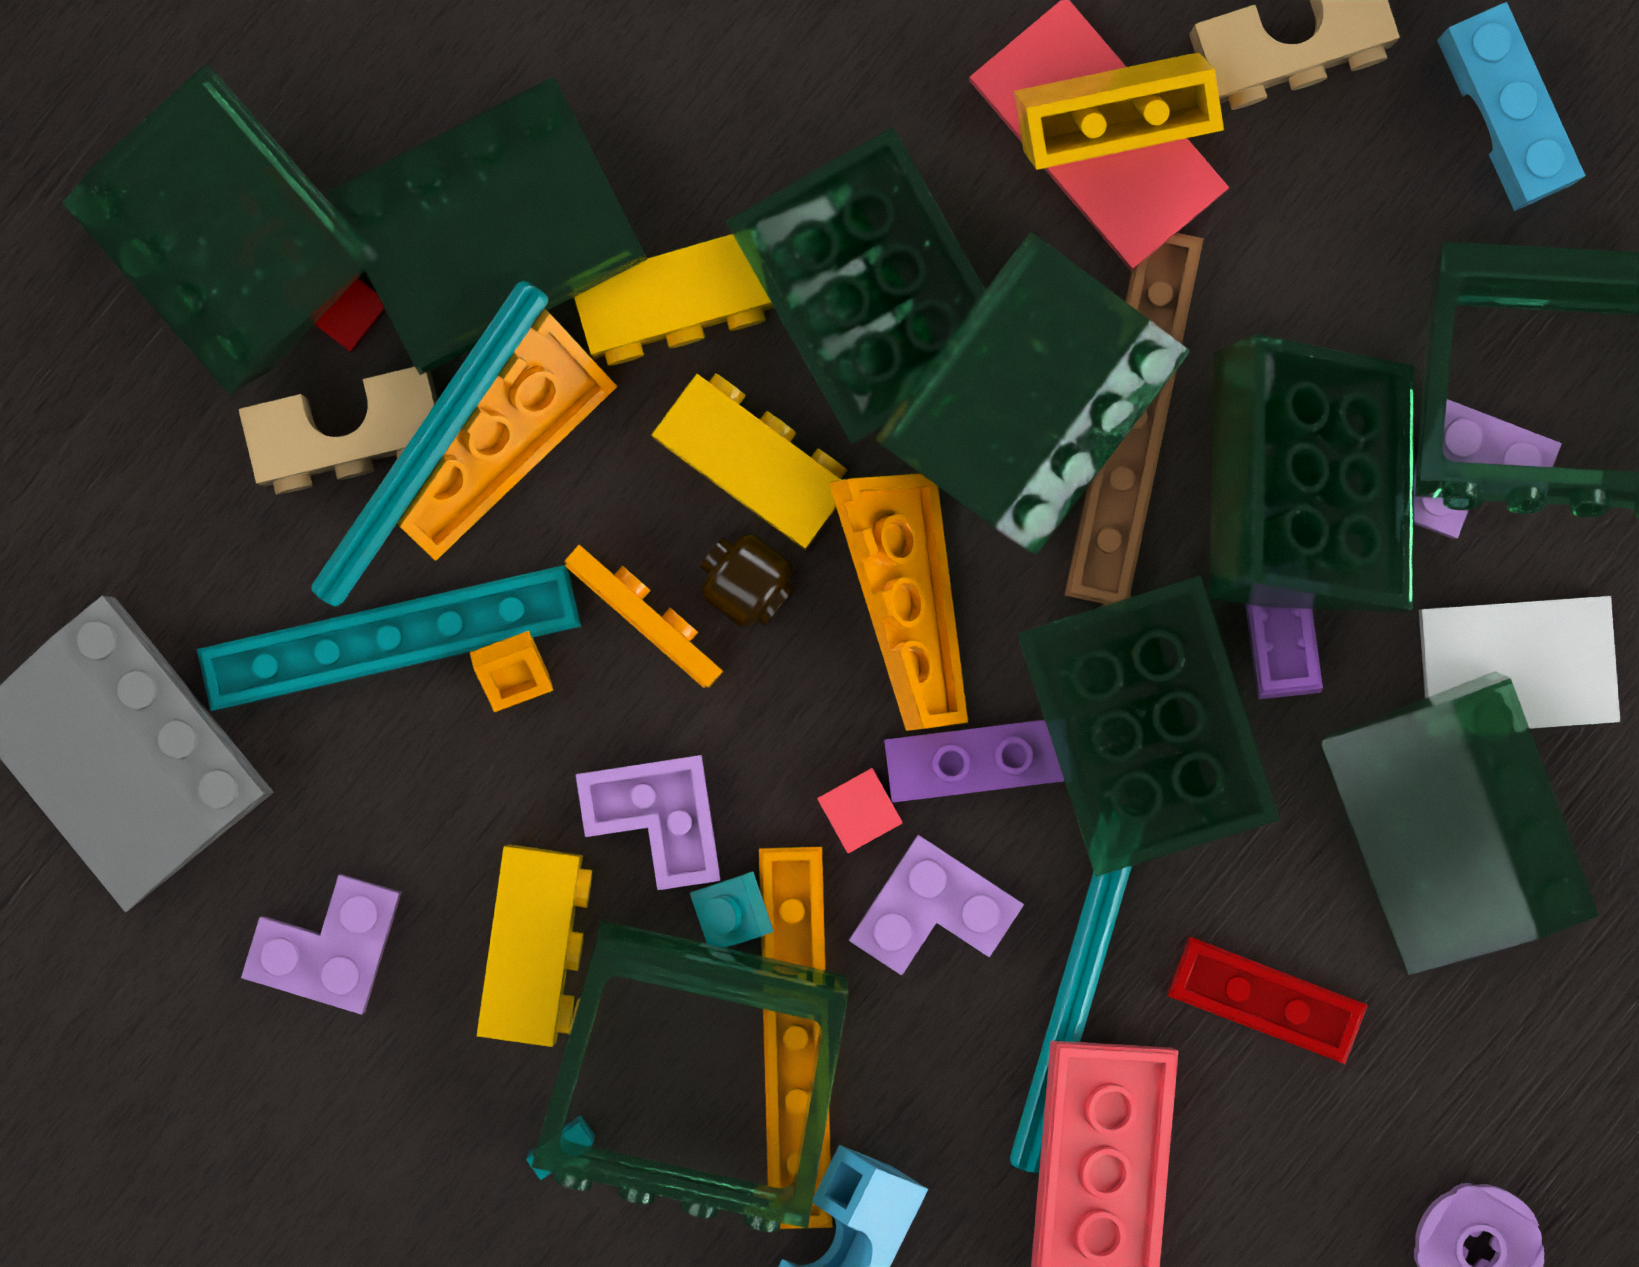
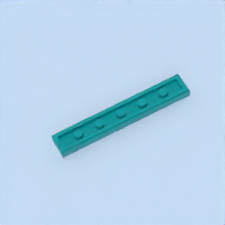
[197,565,582,711]

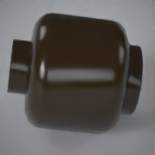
[699,534,796,628]

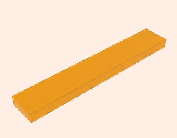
[759,846,833,1229]

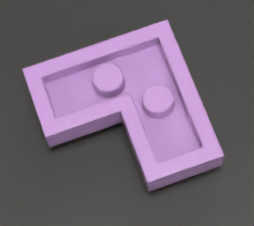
[1395,398,1562,539]
[576,755,721,890]
[849,835,1024,975]
[241,874,402,1015]

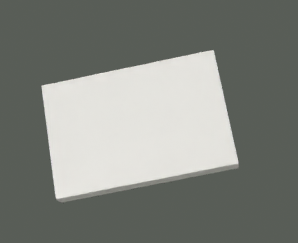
[1419,596,1620,736]

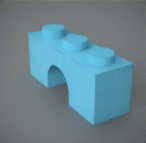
[1437,2,1586,211]
[779,1145,928,1267]

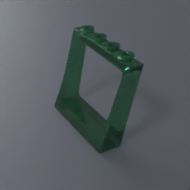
[1415,242,1639,518]
[531,920,849,1232]

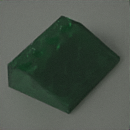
[62,64,377,394]
[327,77,648,375]
[726,127,1019,445]
[875,231,1190,555]
[1210,334,1414,613]
[1017,572,1281,877]
[1319,671,1599,975]

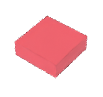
[817,768,903,853]

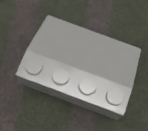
[0,595,274,912]

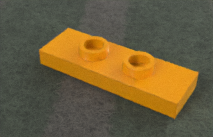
[565,545,724,688]

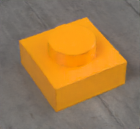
[470,631,553,712]

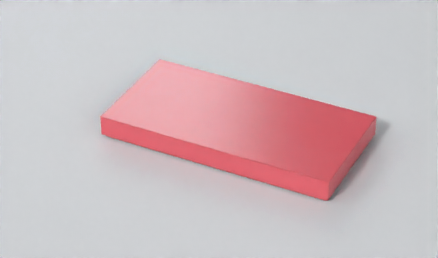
[969,0,1229,271]
[1031,1041,1178,1267]

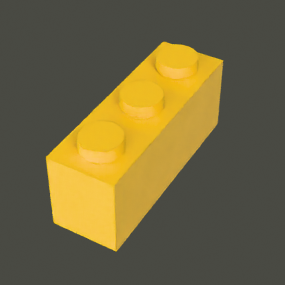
[1013,52,1224,170]
[570,228,775,366]
[652,373,848,551]
[477,844,592,1047]

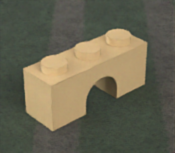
[1189,0,1400,110]
[239,364,438,495]

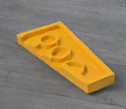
[397,308,618,561]
[829,472,968,731]

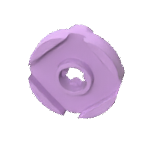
[1414,1183,1544,1267]

